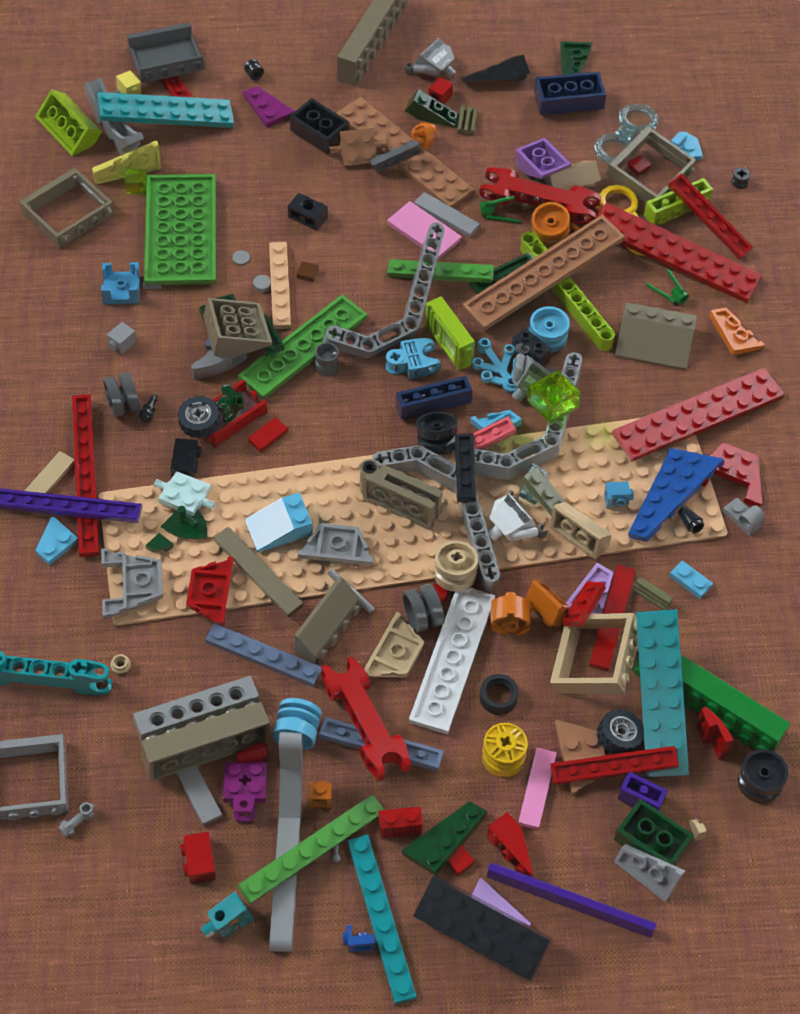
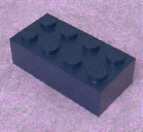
[534,71,606,115]

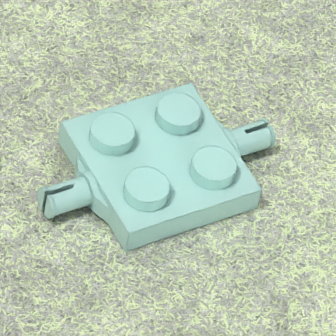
[154,471,216,516]

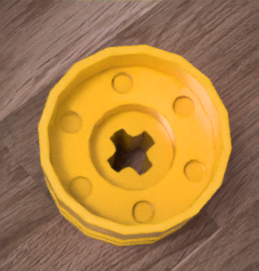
[482,723,528,777]

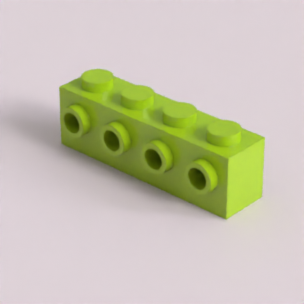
[644,178,713,225]

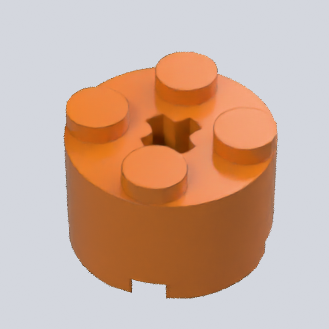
[491,592,531,635]

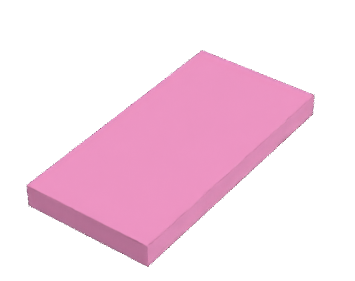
[387,201,462,260]

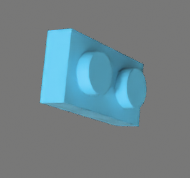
[669,561,713,599]

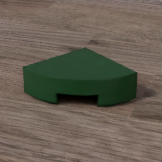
[145,533,174,552]

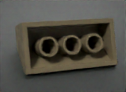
[294,576,361,665]

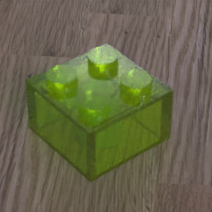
[527,370,581,424]

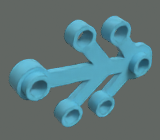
[472,338,518,394]

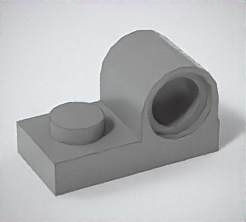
[722,498,765,537]

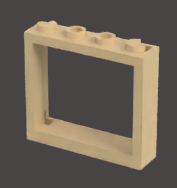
[550,613,638,694]

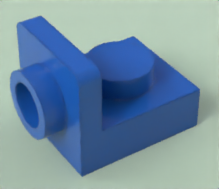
[342,924,375,953]

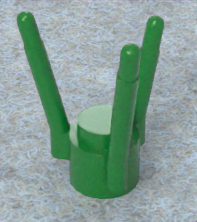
[480,196,521,224]
[646,269,689,305]

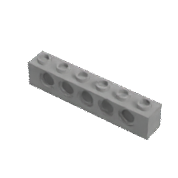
[133,675,259,741]

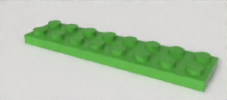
[238,294,367,400]

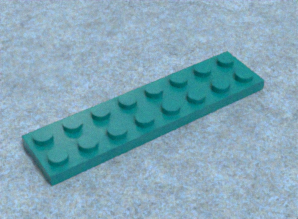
[97,92,234,128]
[636,609,689,778]

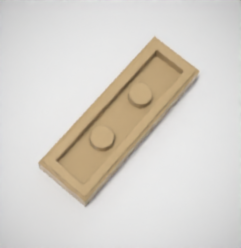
[25,451,75,493]

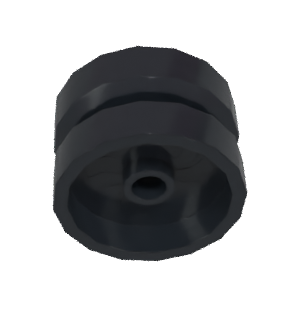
[416,411,458,455]
[737,749,789,803]

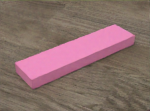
[518,748,557,830]

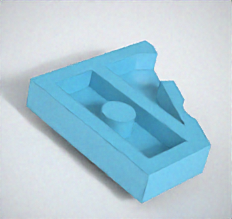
[470,410,522,430]
[35,516,78,566]

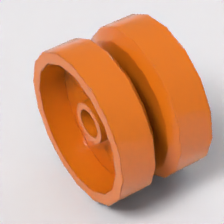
[532,202,570,247]

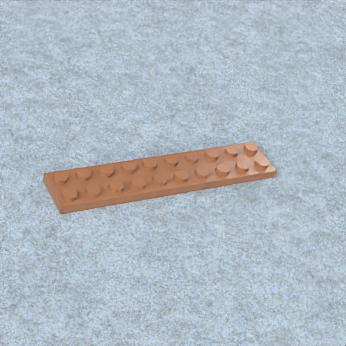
[336,97,474,208]
[462,215,625,331]

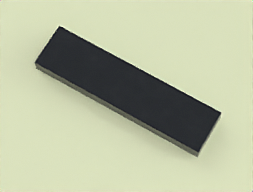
[455,433,476,502]

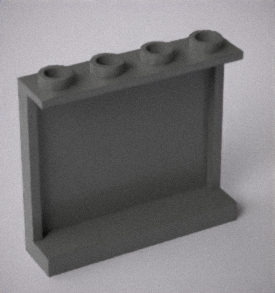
[127,22,205,83]

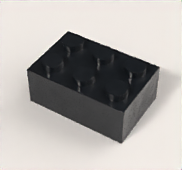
[289,98,350,154]

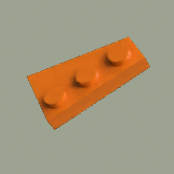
[709,308,765,355]

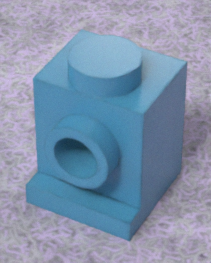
[604,481,634,509]

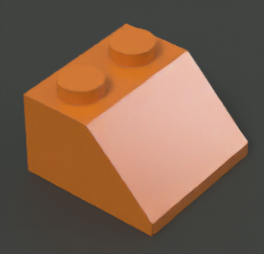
[525,579,570,628]

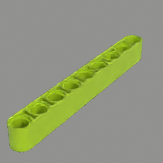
[520,232,615,351]

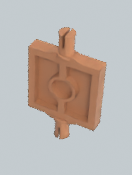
[330,128,387,166]

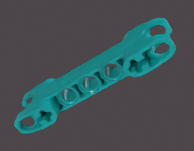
[0,651,113,695]

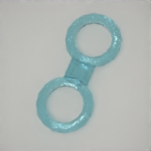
[595,103,658,163]

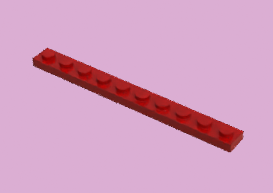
[72,394,99,557]

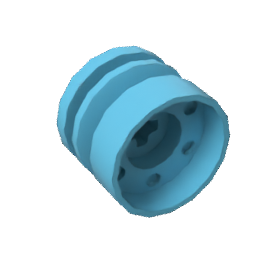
[272,698,322,750]

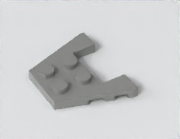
[101,548,163,619]

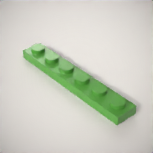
[387,259,494,283]

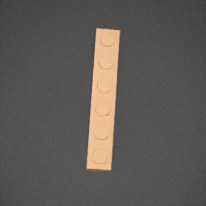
[269,242,291,329]

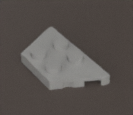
[298,523,373,566]

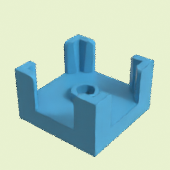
[101,262,140,304]

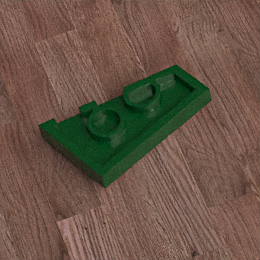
[560,41,593,75]

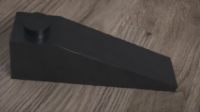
[461,54,530,81]

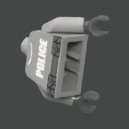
[405,38,456,79]
[512,343,561,402]

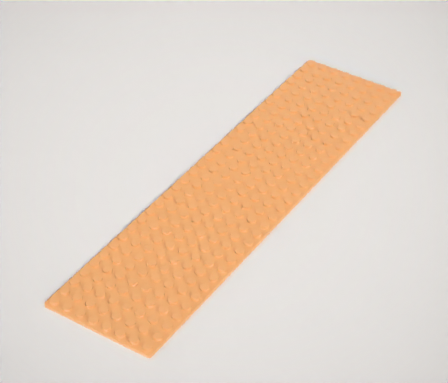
[99,418,727,626]

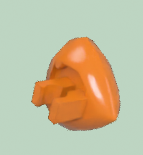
[411,123,437,150]

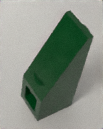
[405,89,460,128]

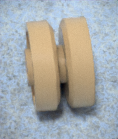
[434,541,478,592]

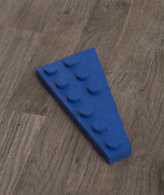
[628,448,725,542]

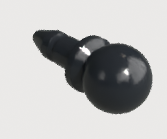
[139,394,157,422]

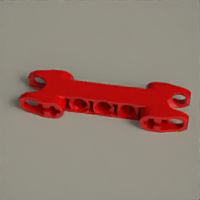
[479,167,602,224]
[320,657,411,781]

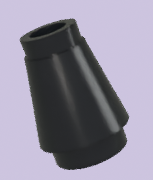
[678,506,704,534]

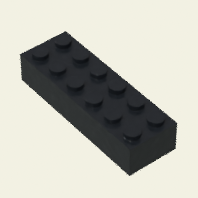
[413,876,553,981]

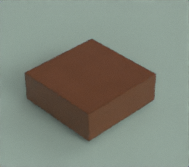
[297,261,319,282]

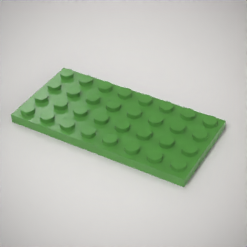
[144,174,216,285]

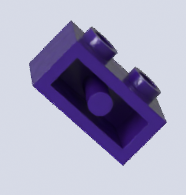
[617,772,668,811]

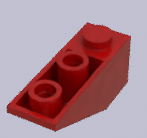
[487,812,533,877]

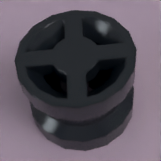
[244,59,264,80]
[731,167,750,189]

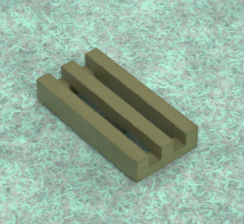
[457,105,478,135]
[634,577,673,610]

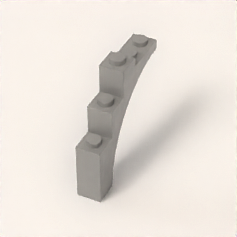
[83,78,144,156]

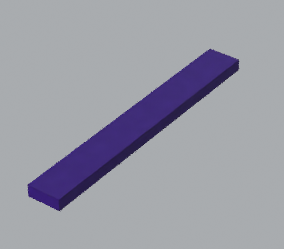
[0,488,143,523]
[487,863,656,938]

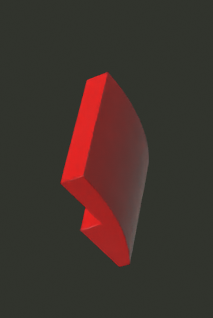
[695,707,733,760]

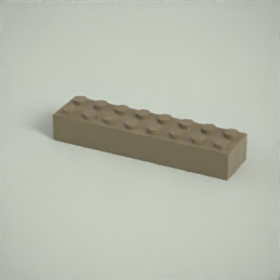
[337,0,408,86]

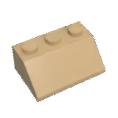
[543,161,601,190]
[550,502,612,560]

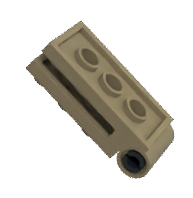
[360,459,443,529]

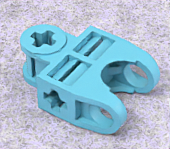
[385,338,442,379]

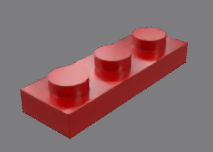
[562,581,606,627]

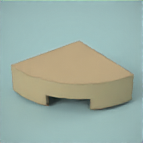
[689,819,707,841]

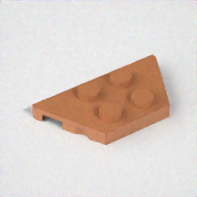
[554,720,605,796]

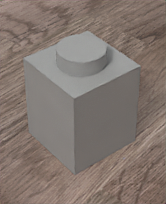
[107,322,137,355]

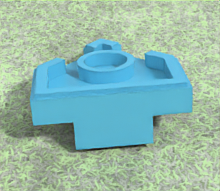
[671,131,703,160]

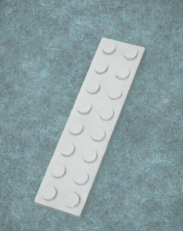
[409,588,495,735]

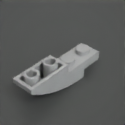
[191,350,247,380]

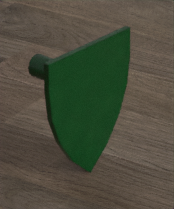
[161,506,207,540]

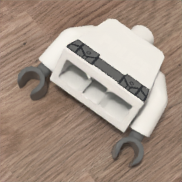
[488,491,548,541]

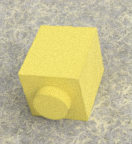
[116,70,141,94]

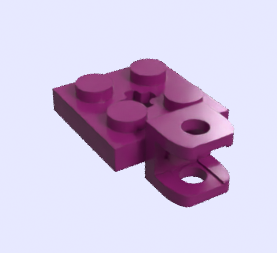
[223,762,267,823]

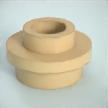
[110,654,131,674]

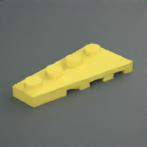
[92,140,162,184]

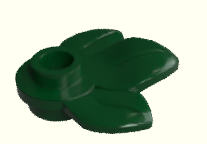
[216,385,244,422]

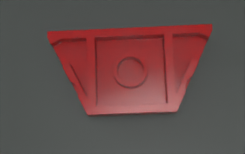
[186,556,234,626]

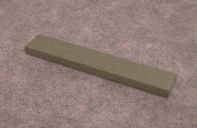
[213,526,303,617]

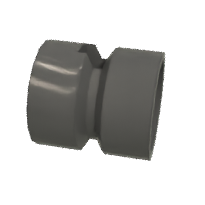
[315,342,339,376]

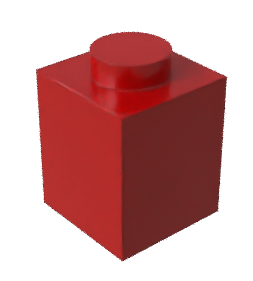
[428,77,453,105]

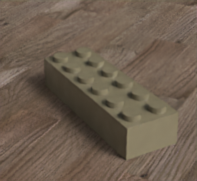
[141,702,270,782]

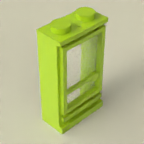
[425,296,475,371]

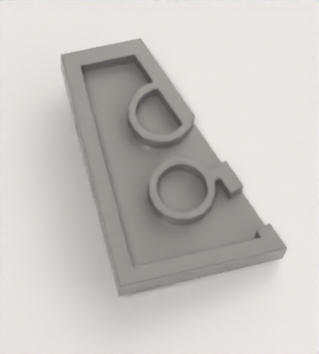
[614,844,685,902]

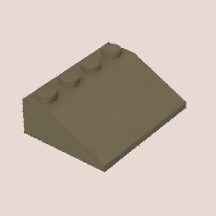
[204,298,272,358]
[615,302,697,371]

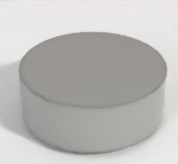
[253,275,271,293]

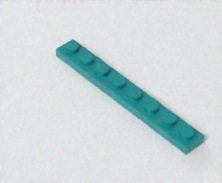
[348,835,417,1005]

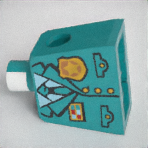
[200,892,254,939]

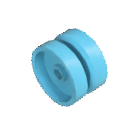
[529,307,570,353]

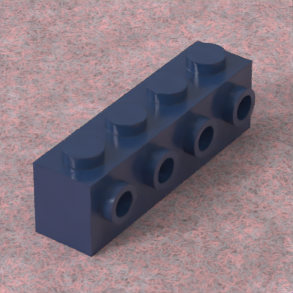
[396,375,472,420]

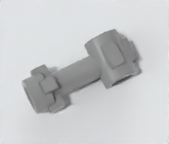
[58,802,96,837]

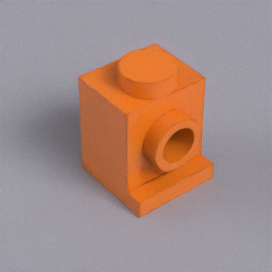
[310,781,332,809]

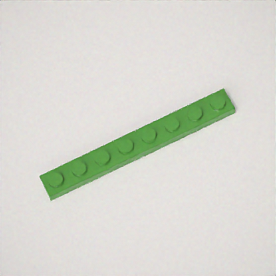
[237,794,384,905]

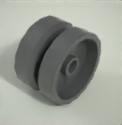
[103,371,140,418]
[402,583,444,633]

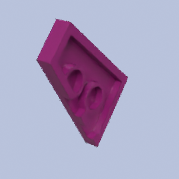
[243,86,295,128]

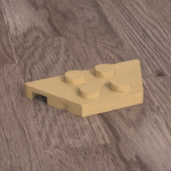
[364,612,424,677]

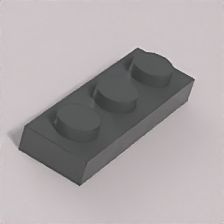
[370,139,423,173]

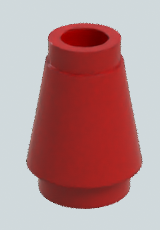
[237,741,269,762]

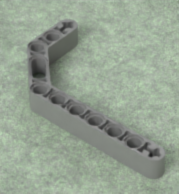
[323,222,445,358]
[474,353,582,480]
[372,445,500,592]
[270,732,303,952]

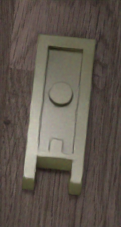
[521,467,565,516]

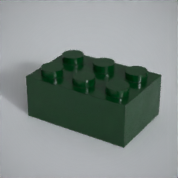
[614,799,694,866]

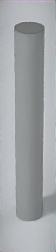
[327,569,375,614]

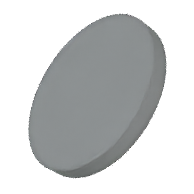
[232,250,250,265]

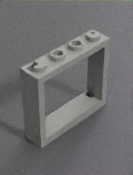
[0,734,68,820]

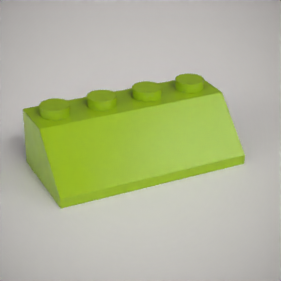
[35,89,102,156]

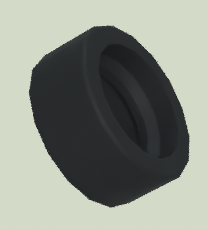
[479,674,519,715]

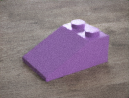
[516,138,571,179]

